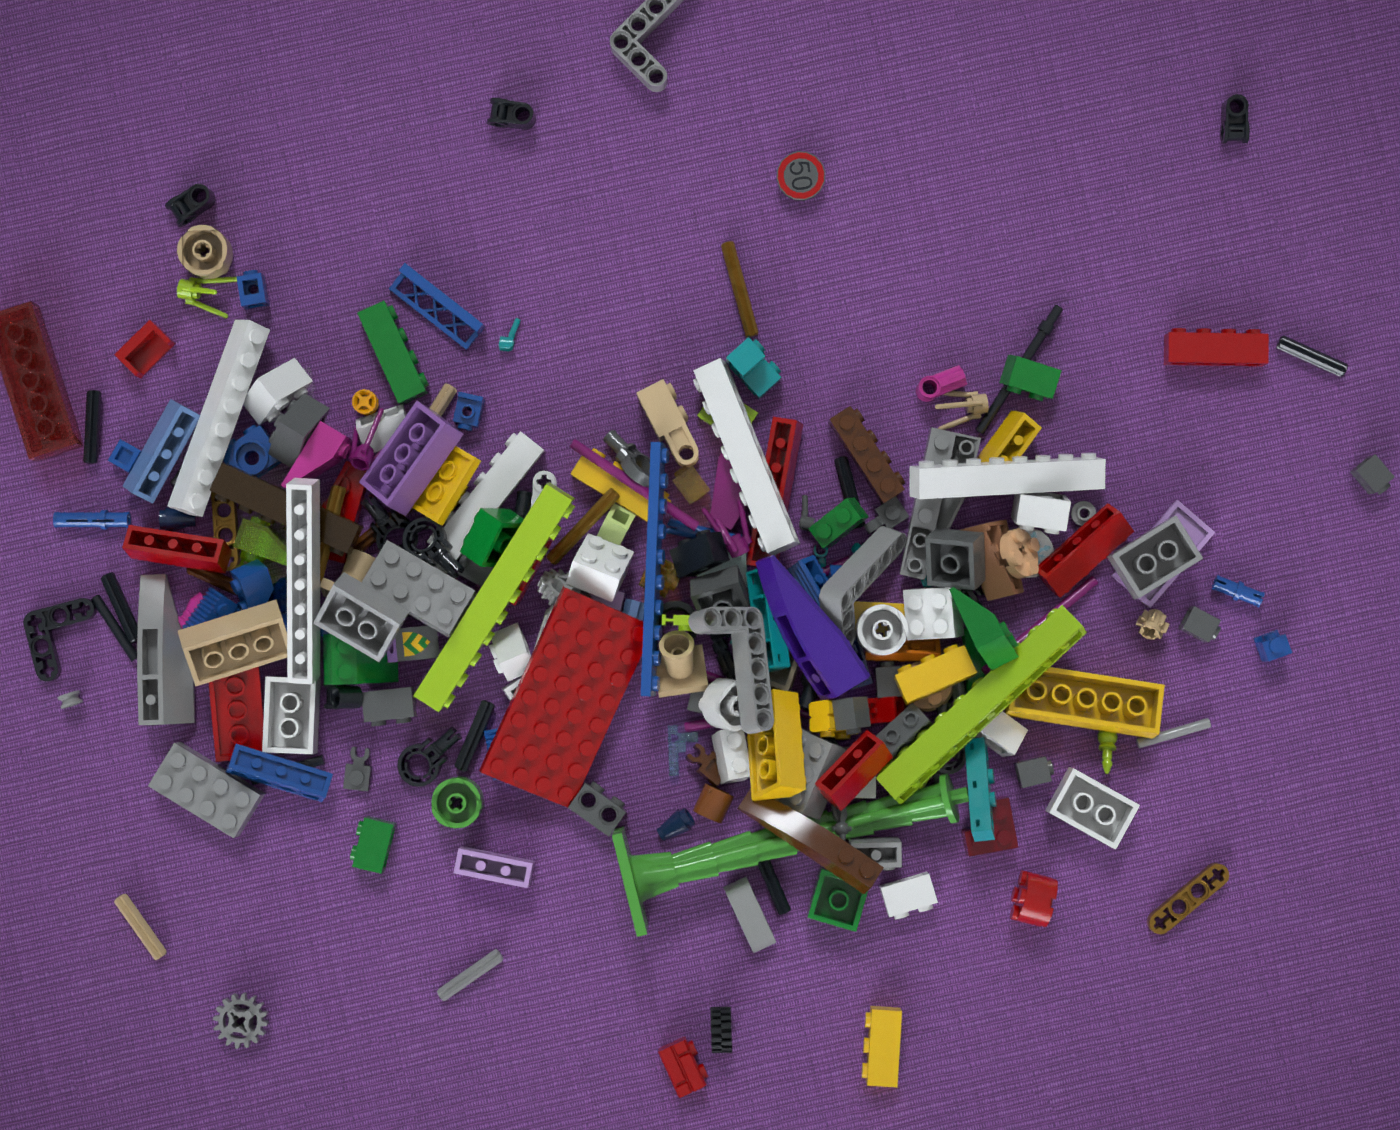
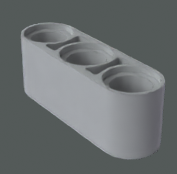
[723,877,776,953]

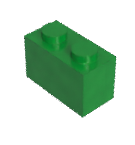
[999,355,1062,402]
[808,497,869,549]
[350,816,397,874]

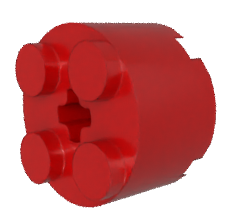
[1010,870,1058,927]

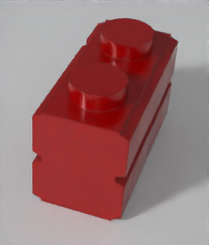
[658,1036,709,1098]

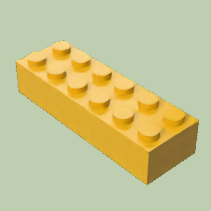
[1005,667,1165,739]

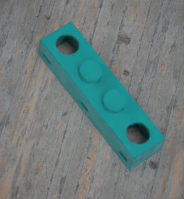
[746,569,790,672]
[965,737,997,842]

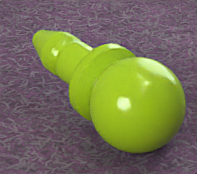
[1097,731,1118,774]

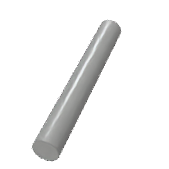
[1136,718,1211,749]

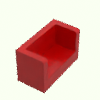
[114,320,176,378]

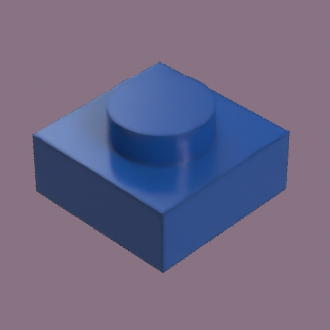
[108,439,141,473]

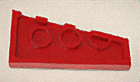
[322,461,369,564]

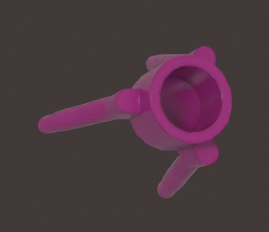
[348,408,384,470]
[701,499,752,558]

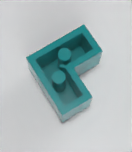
[726,337,781,400]

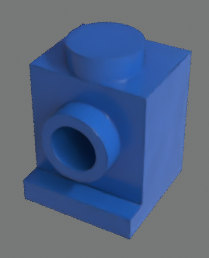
[236,270,270,310]
[453,392,485,431]
[1253,630,1292,662]

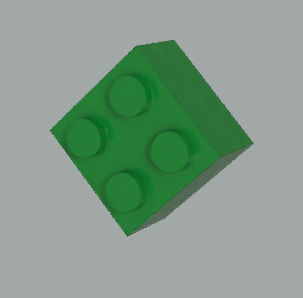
[460,508,524,567]
[806,866,868,932]

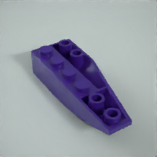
[755,555,871,701]

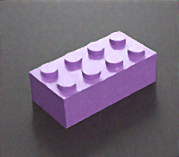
[359,401,464,516]

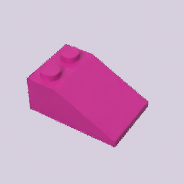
[281,421,352,488]

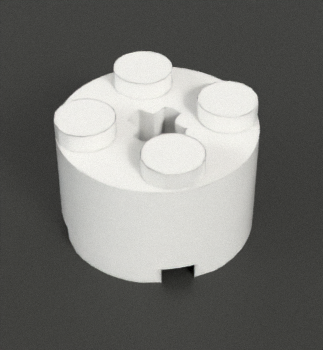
[856,604,908,656]
[699,678,743,731]

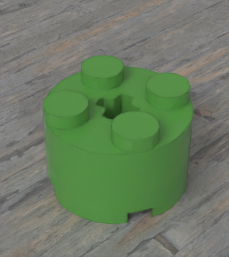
[431,776,484,828]

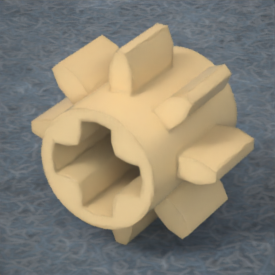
[1136,609,1170,640]

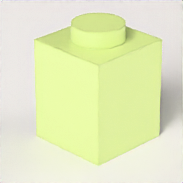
[597,503,636,545]

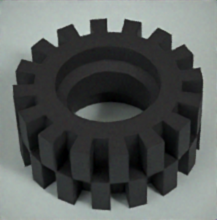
[710,1006,732,1053]

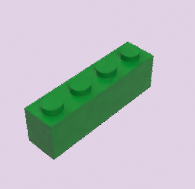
[357,301,430,405]

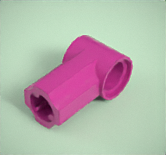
[916,365,967,402]

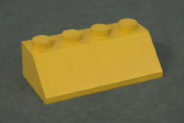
[747,689,806,801]

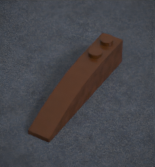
[737,788,884,894]

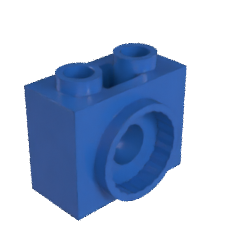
[223,425,282,478]

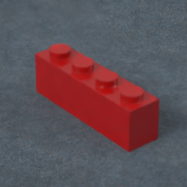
[1164,328,1269,366]
[1037,503,1135,598]
[122,525,232,574]

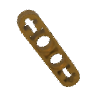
[211,492,240,571]
[1147,863,1229,934]

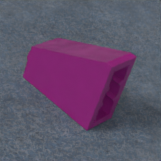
[710,453,747,532]

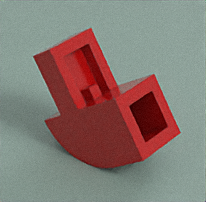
[867,696,906,724]

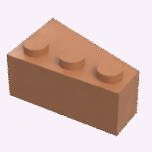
[961,520,1024,601]

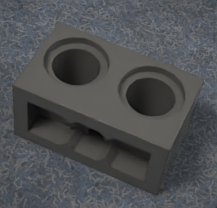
[876,703,933,758]
[568,781,627,837]

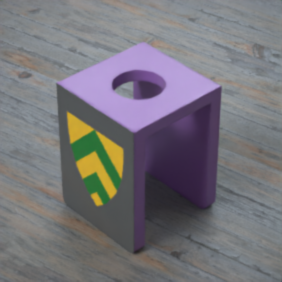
[387,626,439,663]

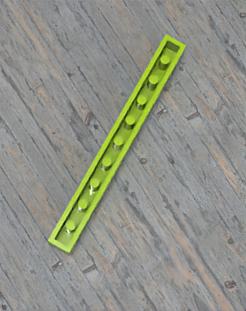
[414,482,575,712]
[876,605,1087,805]

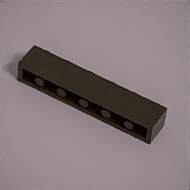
[210,463,364,556]

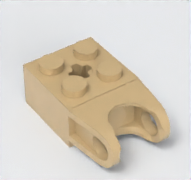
[636,379,699,468]

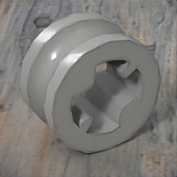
[57,690,83,709]

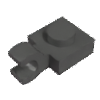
[864,496,909,534]

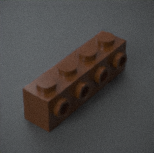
[828,406,906,505]

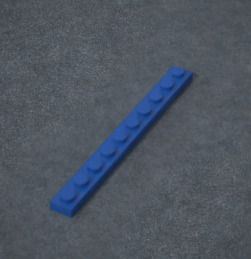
[641,442,669,697]

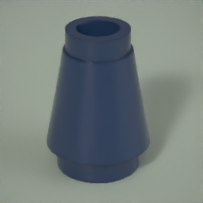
[159,507,196,531]
[657,808,695,841]

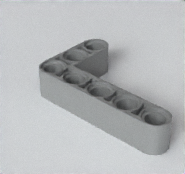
[610,0,684,92]
[819,526,907,645]
[688,607,774,734]

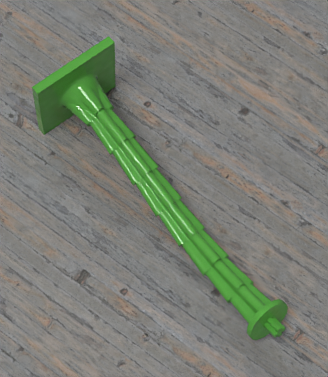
[612,773,969,937]

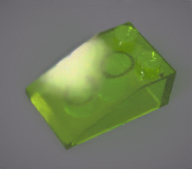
[233,516,287,566]

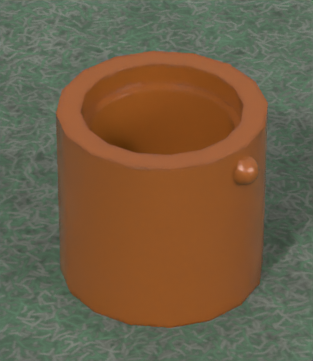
[693,783,734,824]

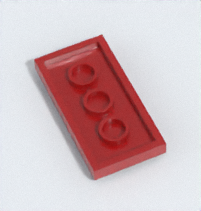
[209,667,264,762]

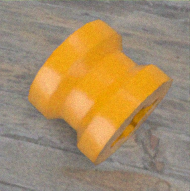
[352,389,379,416]

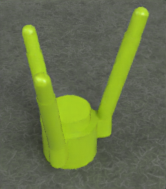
[177,277,237,318]

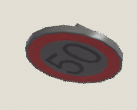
[776,151,825,201]

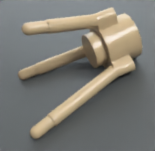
[935,391,989,430]

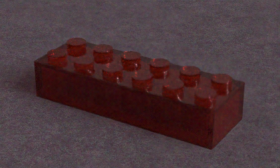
[0,301,84,461]

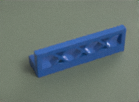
[389,263,485,350]
[225,744,333,802]

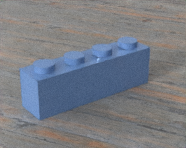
[123,399,200,503]

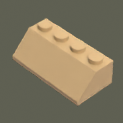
[178,600,287,686]

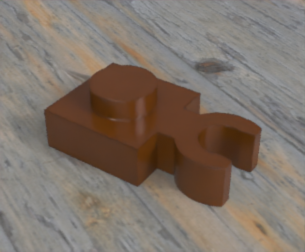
[685,743,721,787]

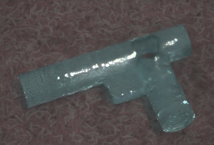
[668,725,698,776]

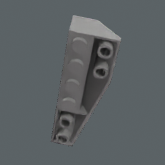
[900,428,981,580]
[137,574,195,725]

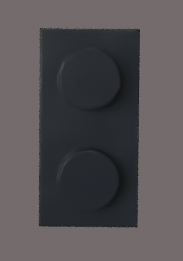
[669,529,730,579]

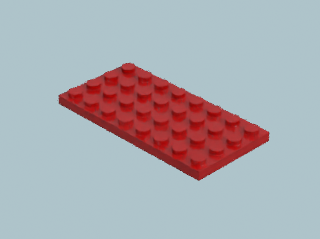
[479,586,644,808]

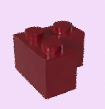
[961,796,1019,857]

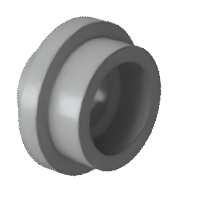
[1071,501,1096,526]

